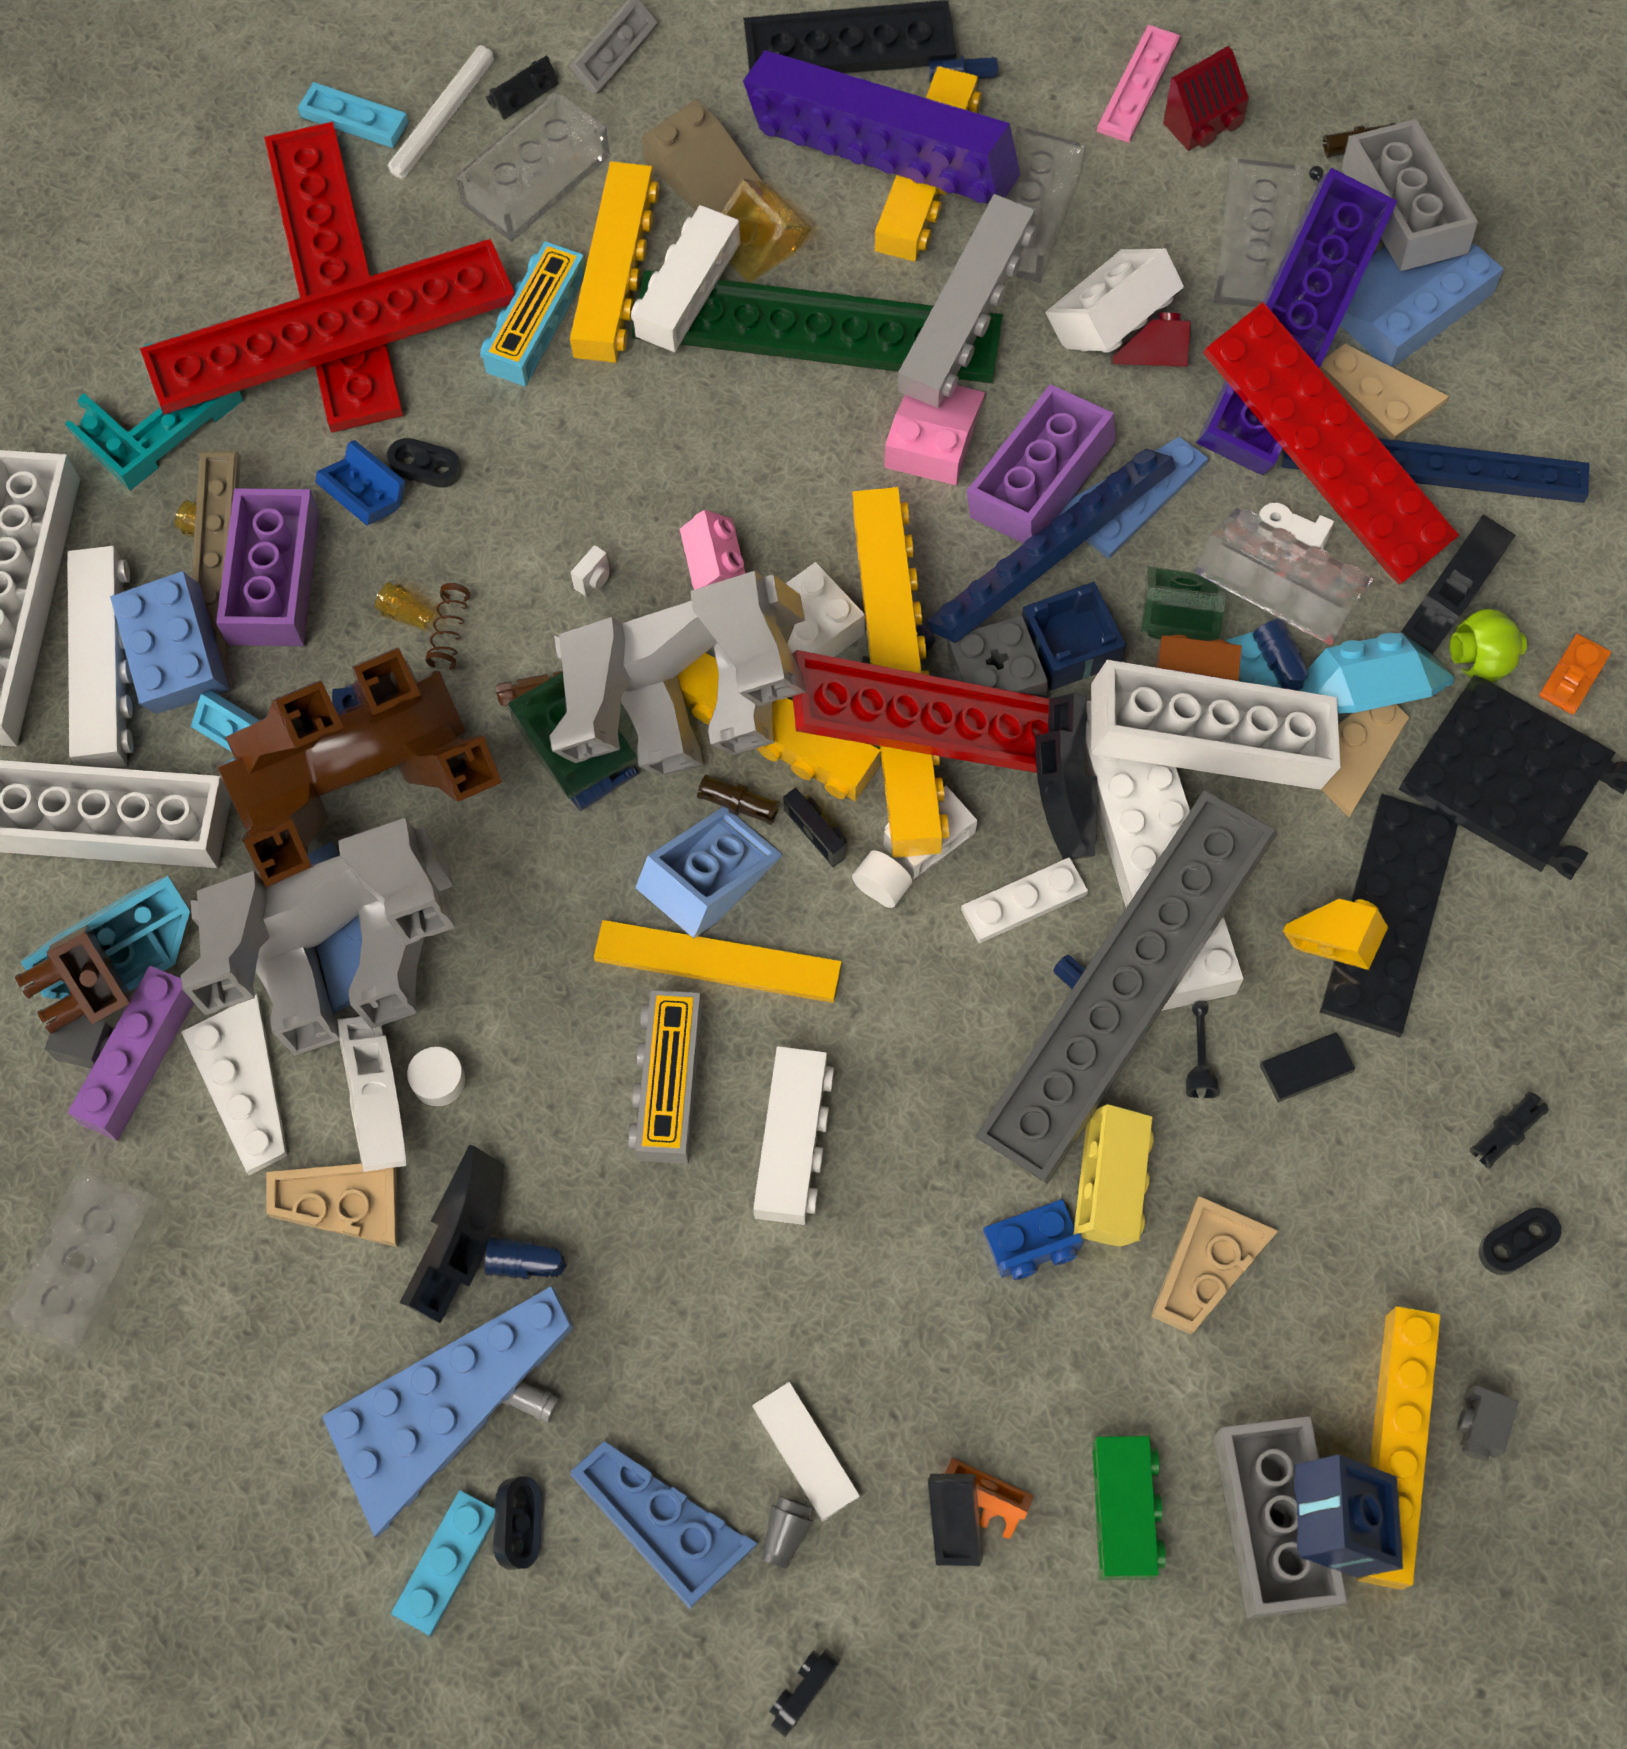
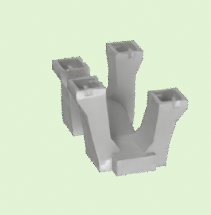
[550,571,806,776]
[181,818,456,1056]

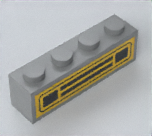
[629,990,702,1164]

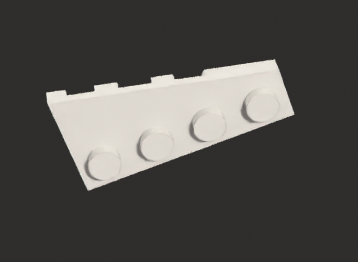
[182,994,288,1175]

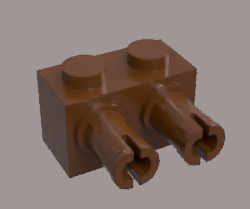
[15,925,132,1034]

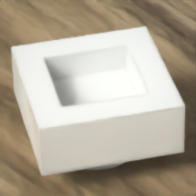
[571,545,610,596]

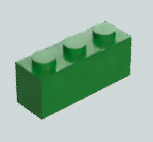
[1092,1436,1166,1580]

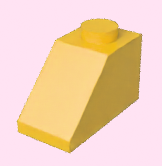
[1283,899,1388,970]

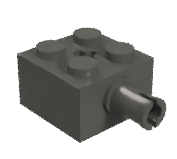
[933,615,1048,698]

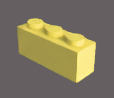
[1073,1104,1154,1247]

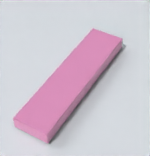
[1097,25,1180,143]

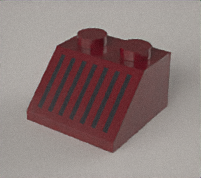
[1163,46,1249,151]

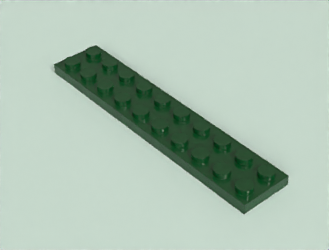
[631,270,1003,384]

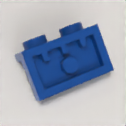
[983,1199,1084,1280]

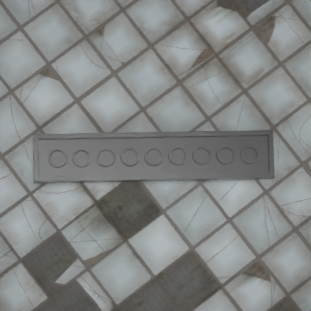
[975,790,1277,1184]

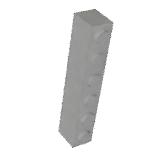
[898,194,1037,409]

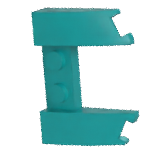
[65,335,243,491]

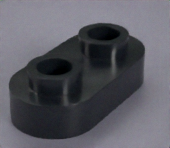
[387,438,461,488]
[1478,1208,1561,1275]
[493,1476,542,1570]
[769,1648,841,1738]

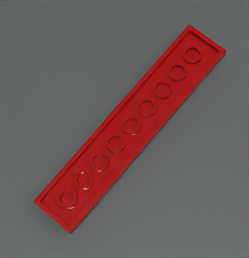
[264,122,403,433]
[139,238,515,415]

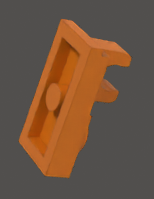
[1539,633,1611,715]
[944,1458,1034,1539]

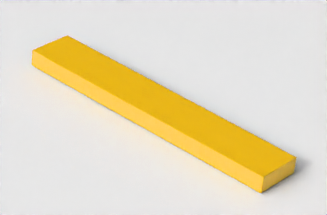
[593,920,841,1003]

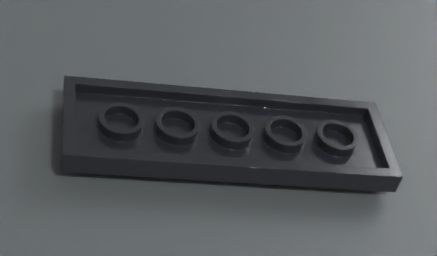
[744,0,956,73]
[1320,794,1458,1037]

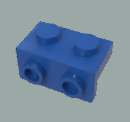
[315,440,405,526]

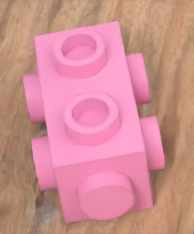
[680,510,746,590]

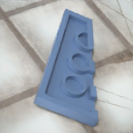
[1060,437,1208,559]
[307,841,362,1013]
[570,1441,757,1609]

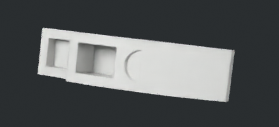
[337,1017,406,1172]

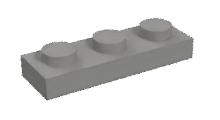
[569,0,657,93]

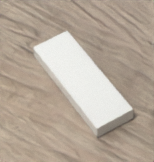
[752,1382,860,1522]

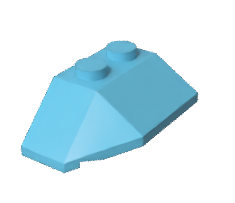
[1299,632,1454,714]
[21,876,190,999]

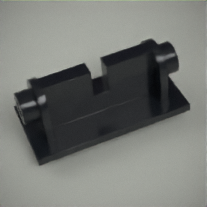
[486,55,559,120]

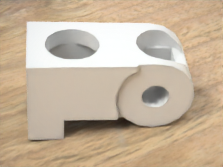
[1256,503,1334,566]

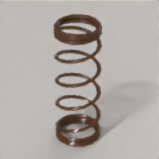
[425,583,471,670]

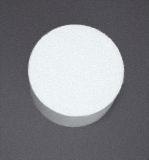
[852,850,912,908]
[407,1047,466,1106]

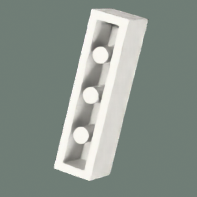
[631,205,740,352]
[753,1046,834,1225]

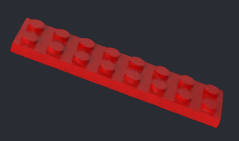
[1202,302,1459,585]
[792,650,1049,773]

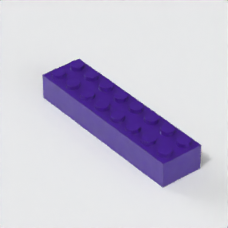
[743,50,1021,204]
[1196,168,1397,475]

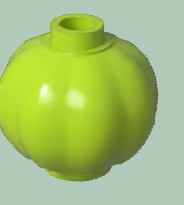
[1449,609,1527,682]

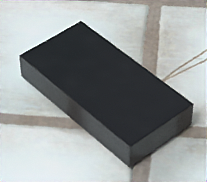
[1260,1032,1355,1102]
[928,1474,983,1566]

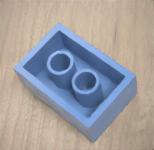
[110,571,230,714]

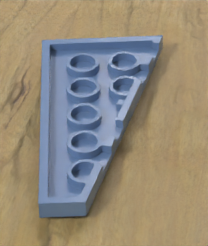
[322,1287,574,1537]

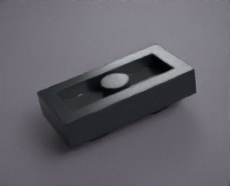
[783,787,847,868]

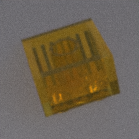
[721,179,812,283]

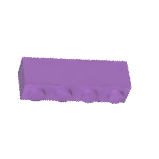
[67,966,194,1141]

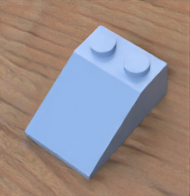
[635,807,783,938]

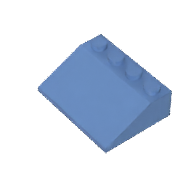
[1340,243,1504,367]

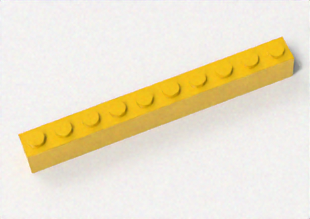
[852,487,949,858]

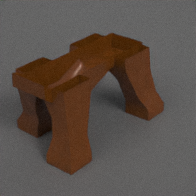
[215,647,502,887]

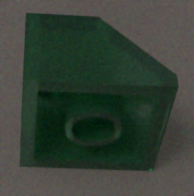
[1141,566,1226,641]

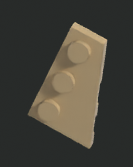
[1320,343,1449,440]
[1321,704,1409,817]
[266,1163,398,1247]
[1150,1196,1278,1334]

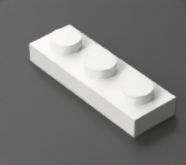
[961,857,1088,944]

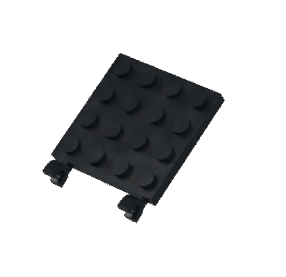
[1398,675,1627,880]

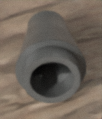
[762,1496,813,1568]

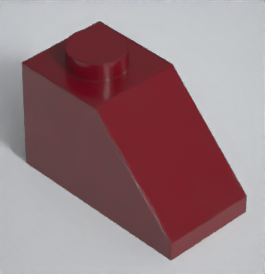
[1110,313,1190,367]

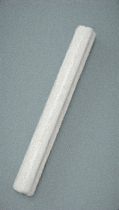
[388,45,494,178]

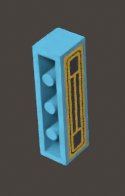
[481,241,586,387]

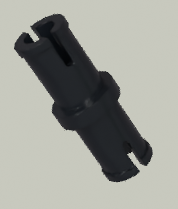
[1470,1092,1549,1169]

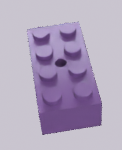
[966,384,1115,544]
[216,488,320,646]

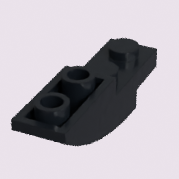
[1400,514,1516,654]
[1035,693,1098,860]
[400,1145,504,1323]

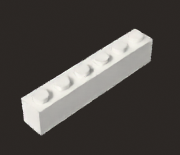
[67,546,134,768]

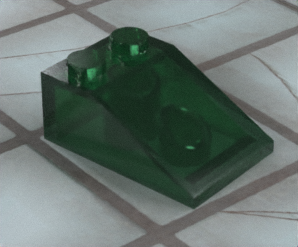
[507,672,637,799]

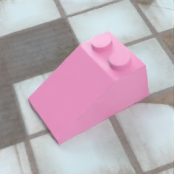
[885,385,986,485]

